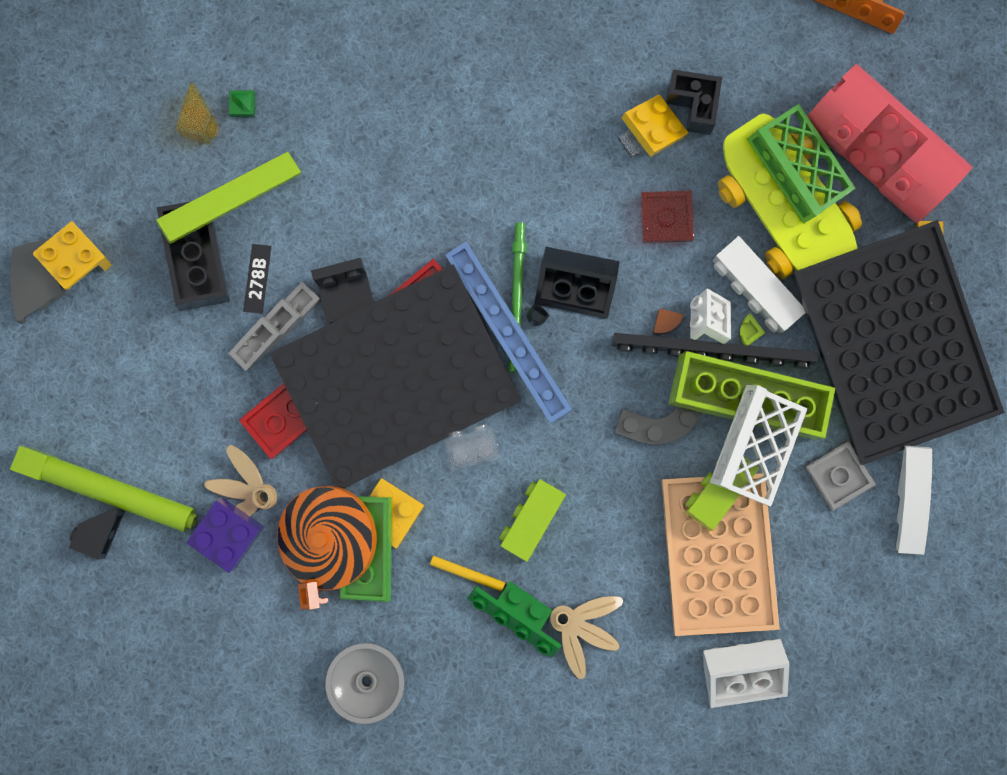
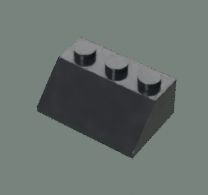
[534,247,620,319]

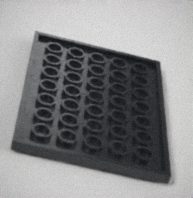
[791,220,1005,465]
[269,264,521,489]

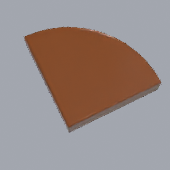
[653,308,684,335]

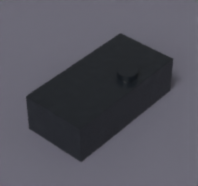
[156,201,230,311]

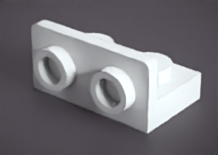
[690,289,731,344]

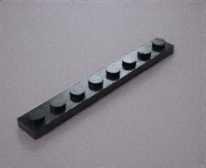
[612,333,819,369]

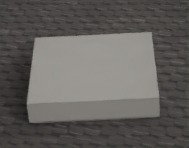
[804,441,876,511]

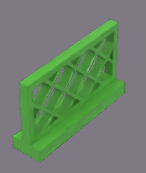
[747,104,856,224]

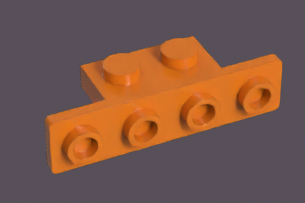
[814,0,905,34]

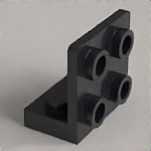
[311,258,374,324]

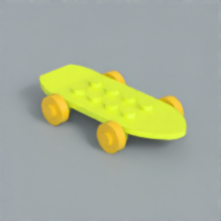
[718,113,862,279]

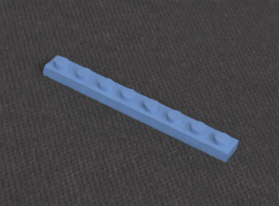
[445,241,573,424]

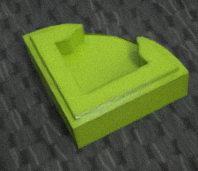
[739,313,765,345]

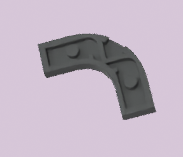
[614,406,702,445]

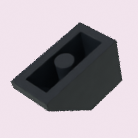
[69,509,125,559]

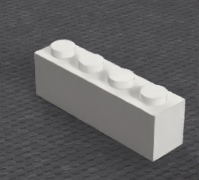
[712,236,805,335]

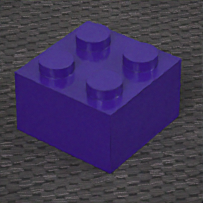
[186,498,264,573]

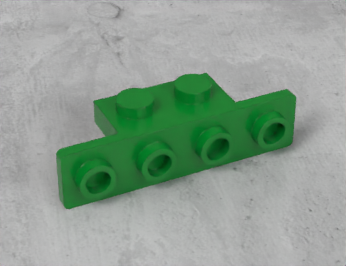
[467,581,561,657]

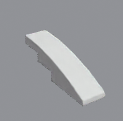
[896,446,932,555]

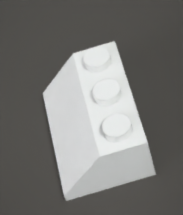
[703,639,789,708]

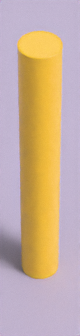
[430,555,505,592]

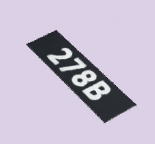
[243,244,272,314]

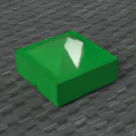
[229,90,256,117]

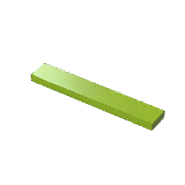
[156,152,301,244]

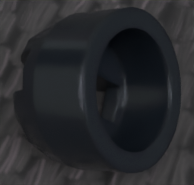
[527,304,549,326]

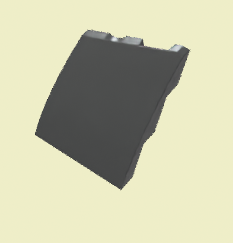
[10,238,66,324]

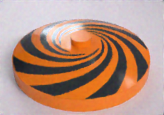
[277,486,377,590]

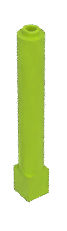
[10,445,198,533]

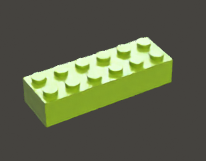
[669,351,835,440]

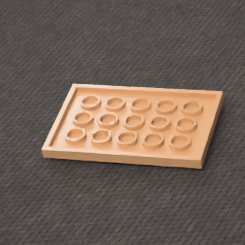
[661,473,780,636]

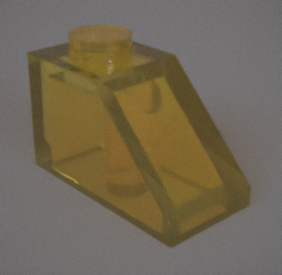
[176,83,218,144]

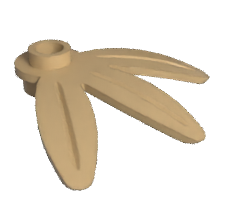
[204,445,277,516]
[550,596,623,679]

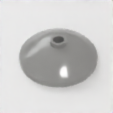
[325,643,405,724]

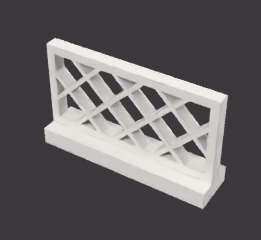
[710,385,807,506]

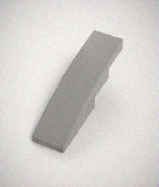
[228,281,321,371]

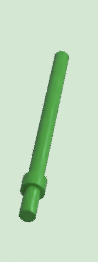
[509,223,527,372]

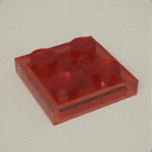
[641,191,694,243]

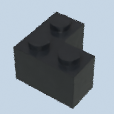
[666,69,722,135]

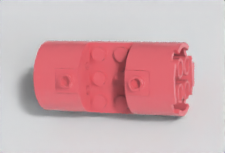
[808,64,973,224]

